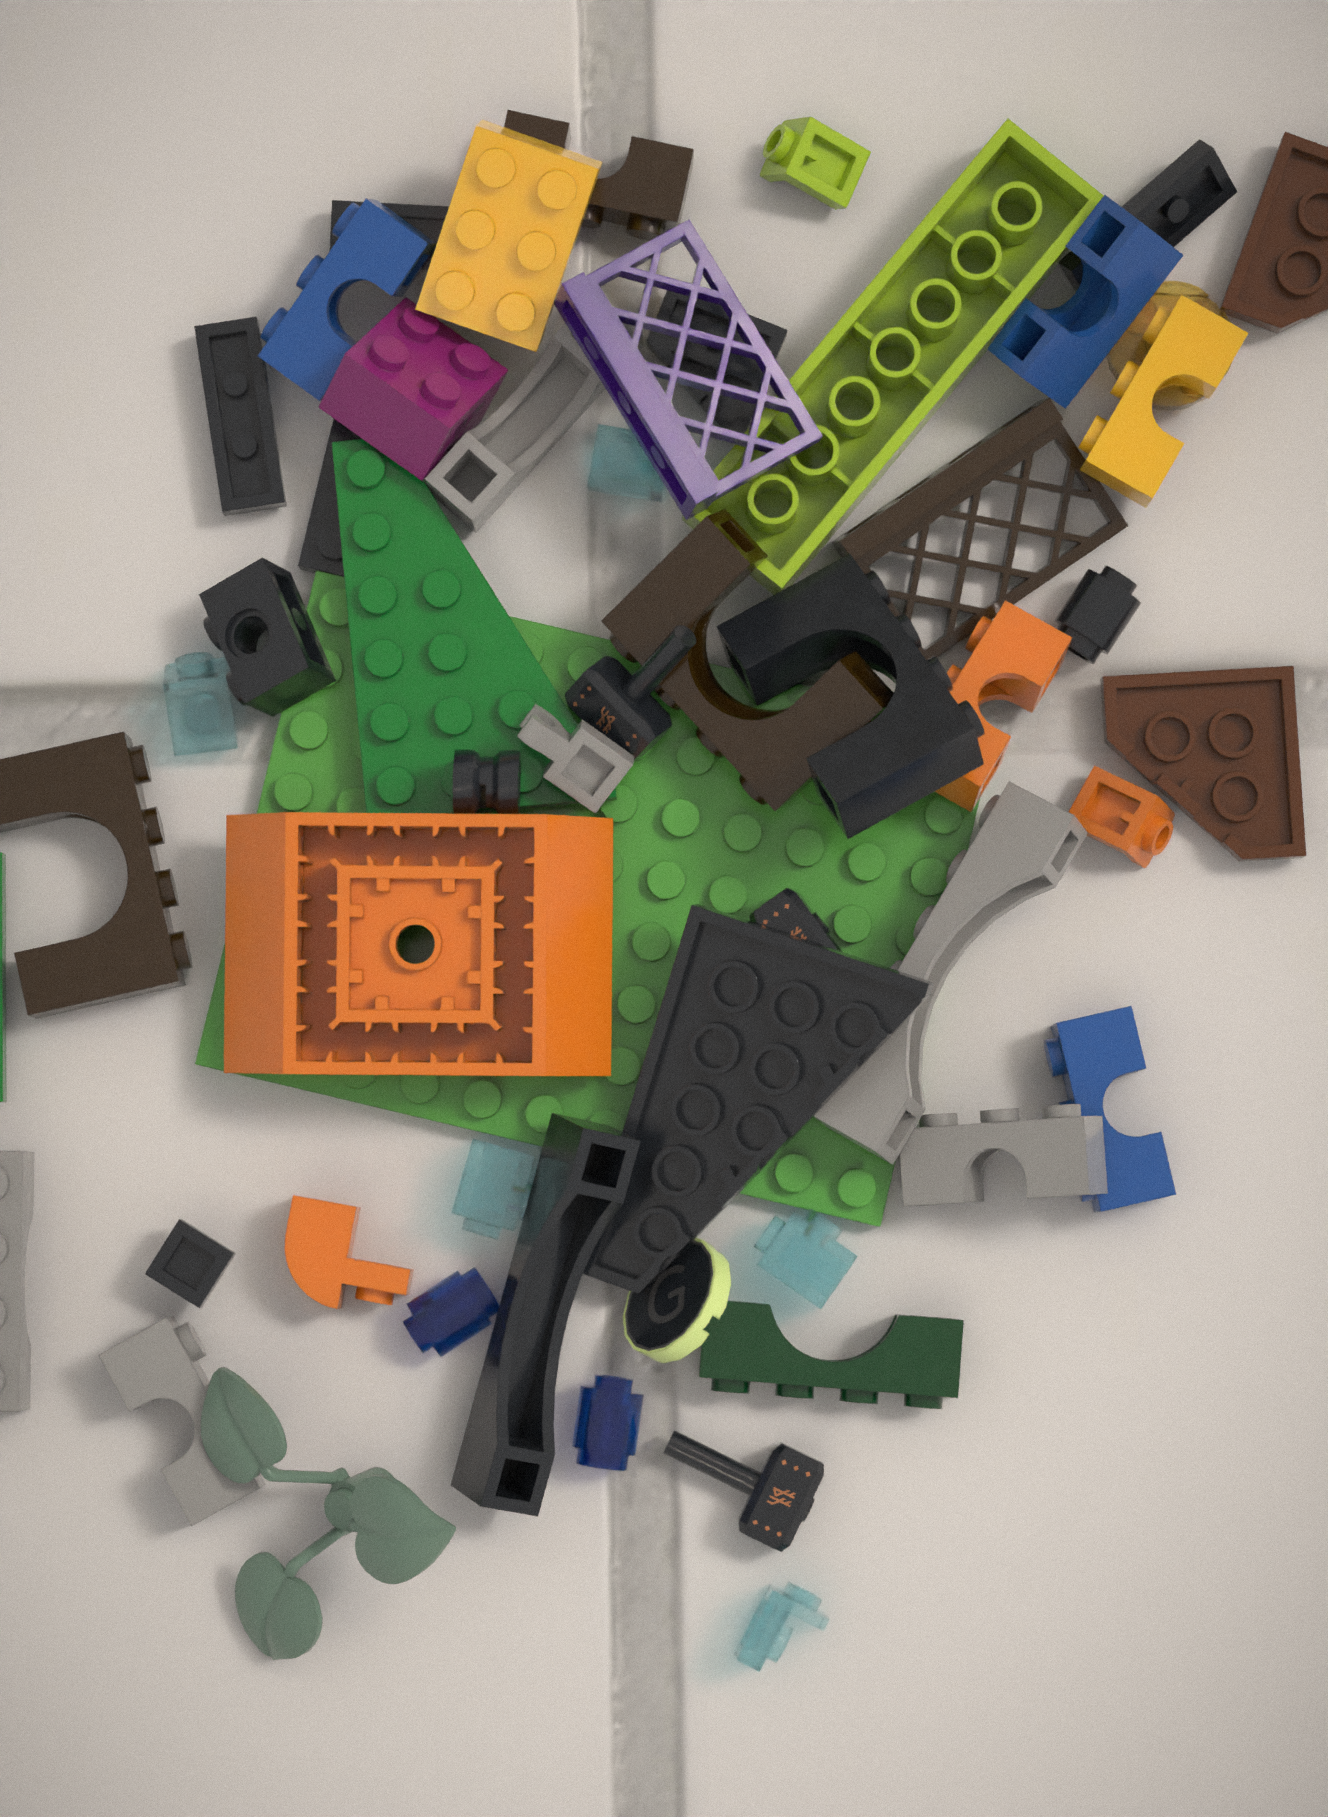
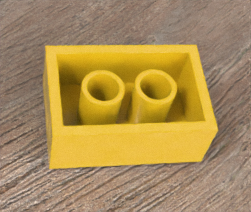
[415,119,603,352]

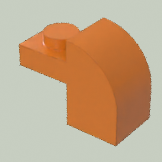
[285,1195,414,1309]

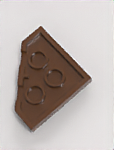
[1218,132,1328,334]
[1100,666,1306,862]

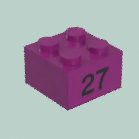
[318,297,509,481]

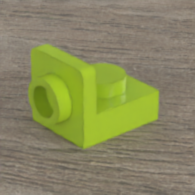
[760,116,871,210]

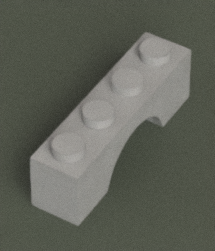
[425,301,643,533]
[0,1151,34,1412]

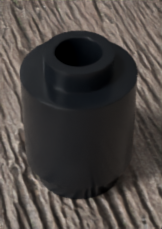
[1055,565,1141,664]

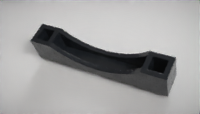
[451,1113,640,1517]

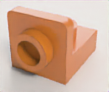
[1069,765,1175,868]

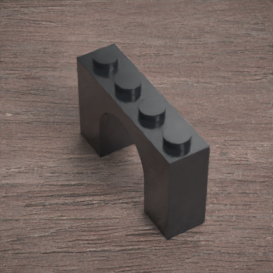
[716,554,985,839]

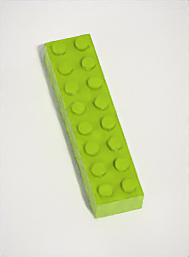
[682,118,1104,595]

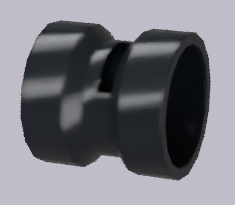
[453,749,521,814]

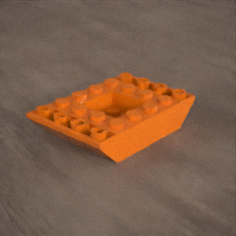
[224,812,613,1076]

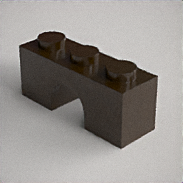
[504,110,694,241]

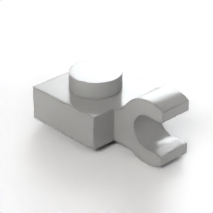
[517,704,634,813]

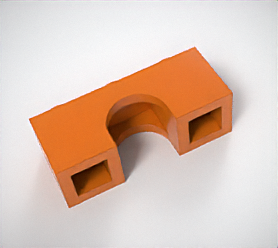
[934,600,1072,812]

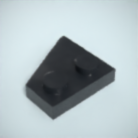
[646,290,788,434]

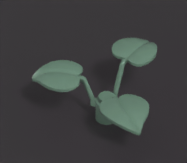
[200,1367,456,1660]

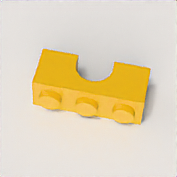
[1078,295,1248,508]

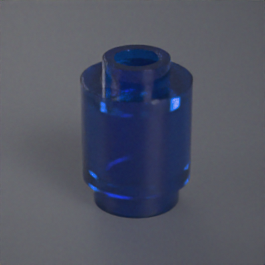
[403,1267,500,1357]
[572,1374,644,1471]

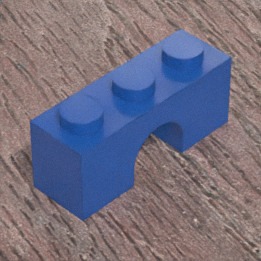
[987,195,1184,409]
[258,198,437,401]
[1044,1006,1176,1212]

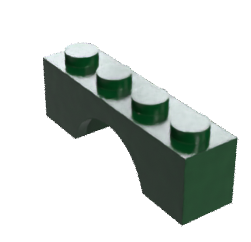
[699,1301,964,1409]

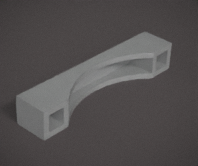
[814,781,1088,1165]

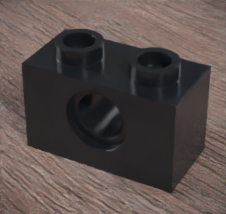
[199,557,336,717]

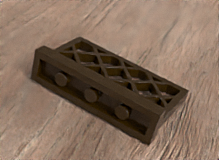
[831,398,1129,660]

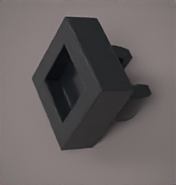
[145,1219,236,1308]

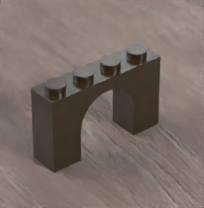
[601,509,894,811]
[0,731,193,1019]

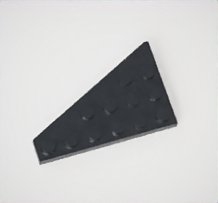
[583,904,934,1294]

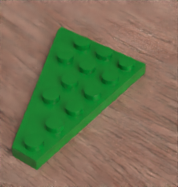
[332,439,617,814]

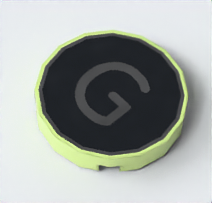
[623,1238,731,1363]

